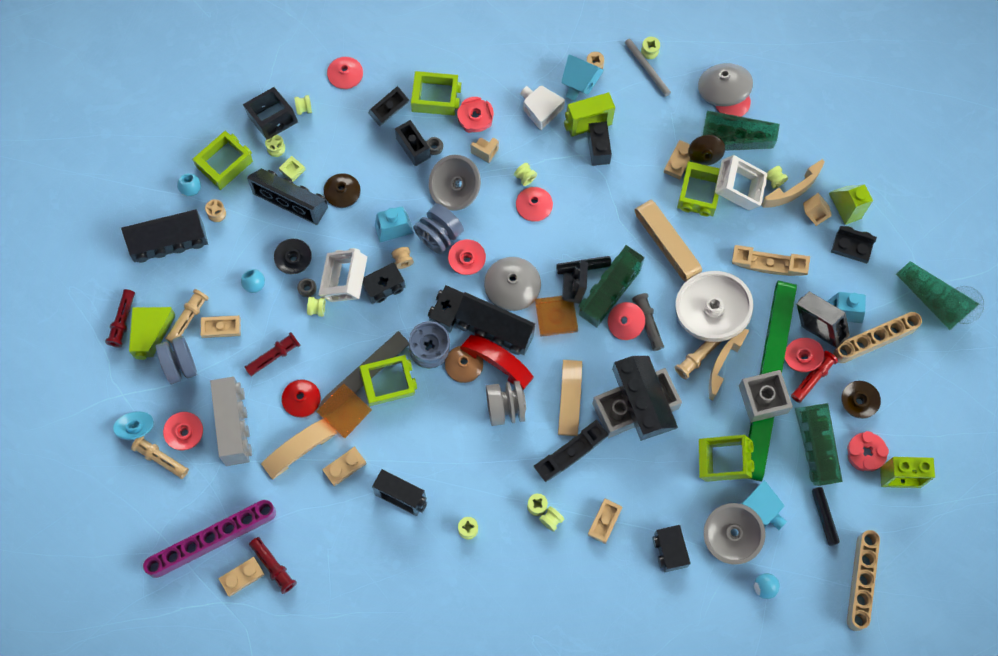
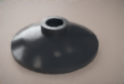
[274,239,312,274]

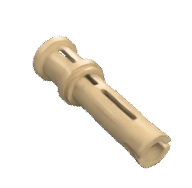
[165,289,209,343]
[675,341,722,379]
[131,436,189,479]

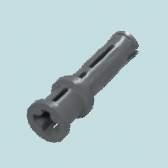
[632,293,664,351]

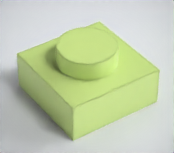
[279,156,306,182]

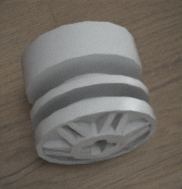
[486,381,526,426]

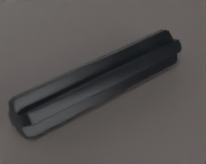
[556,256,612,274]
[812,487,840,546]

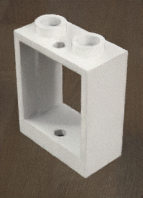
[715,155,767,210]
[318,248,368,302]

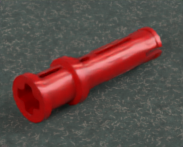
[791,351,838,403]

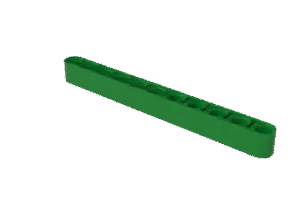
[742,280,797,482]

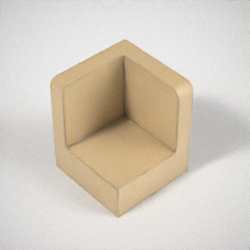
[470,138,499,163]
[803,193,832,226]

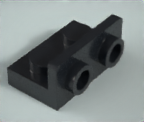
[831,226,877,264]
[562,261,588,304]

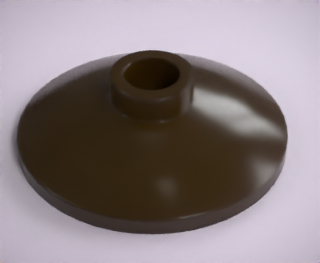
[688,135,725,165]
[324,173,361,208]
[841,381,881,419]

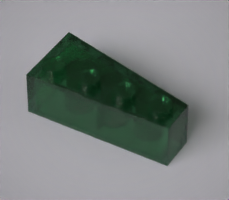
[701,111,780,151]
[578,245,645,328]
[896,261,981,330]

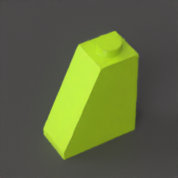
[829,184,873,225]
[129,307,175,360]

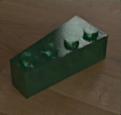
[795,403,843,486]

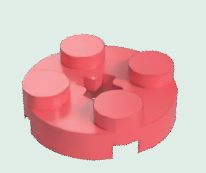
[457,97,494,133]
[847,431,889,472]

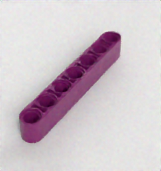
[143,500,276,578]

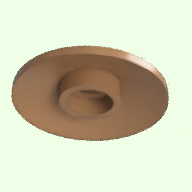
[445,346,483,383]

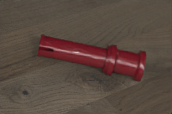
[105,289,135,348]
[244,332,301,377]
[249,537,297,594]

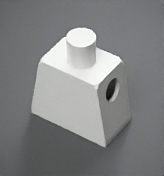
[520,86,565,130]

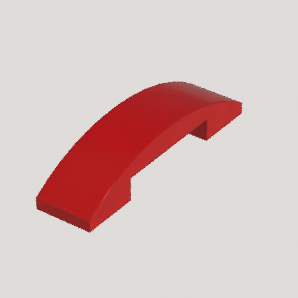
[460,335,534,390]

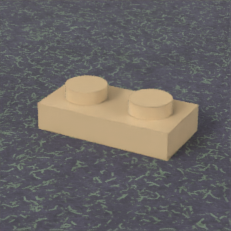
[664,140,690,180]
[201,315,241,338]
[322,447,367,487]
[588,499,623,544]
[218,557,265,597]

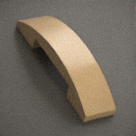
[761,159,825,208]
[732,245,810,276]
[709,329,749,401]
[558,360,582,436]
[261,418,337,480]

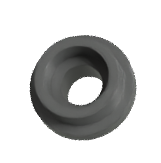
[426,137,443,155]
[297,279,317,297]

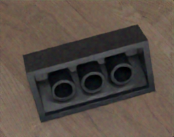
[247,168,328,225]
[121,209,208,263]
[455,292,535,355]
[612,356,678,441]

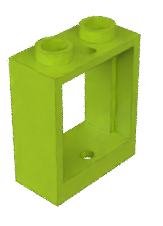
[411,71,462,116]
[564,92,615,137]
[192,131,253,190]
[677,161,720,217]
[359,355,417,407]
[699,435,754,482]
[880,457,935,488]

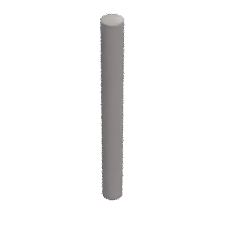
[625,39,671,97]

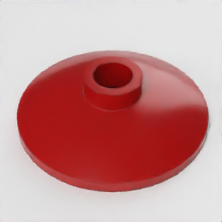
[282,380,321,418]

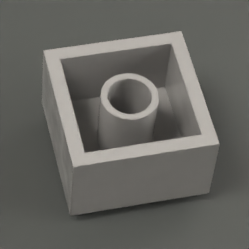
[739,370,793,423]

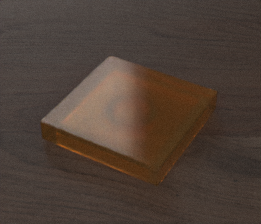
[535,296,578,337]
[316,383,372,439]

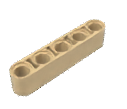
[634,199,702,282]
[833,312,922,363]
[847,530,880,631]

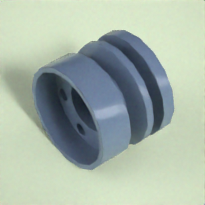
[413,203,464,254]
[409,321,450,369]

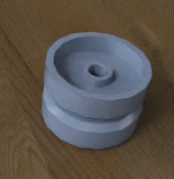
[156,335,198,385]

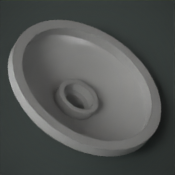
[698,63,753,106]
[429,155,481,211]
[484,257,541,311]
[704,503,765,564]

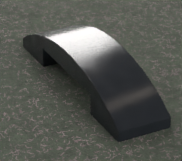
[533,419,609,482]

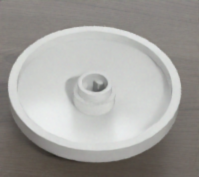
[676,271,753,342]

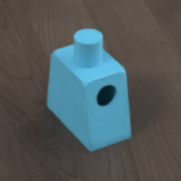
[562,54,604,101]
[375,207,414,243]
[827,292,866,323]
[742,480,787,530]

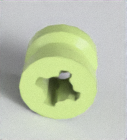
[641,37,660,59]
[295,95,312,115]
[265,135,285,157]
[514,163,537,186]
[766,166,788,189]
[307,297,326,317]
[527,493,548,516]
[539,506,565,532]
[458,517,478,540]

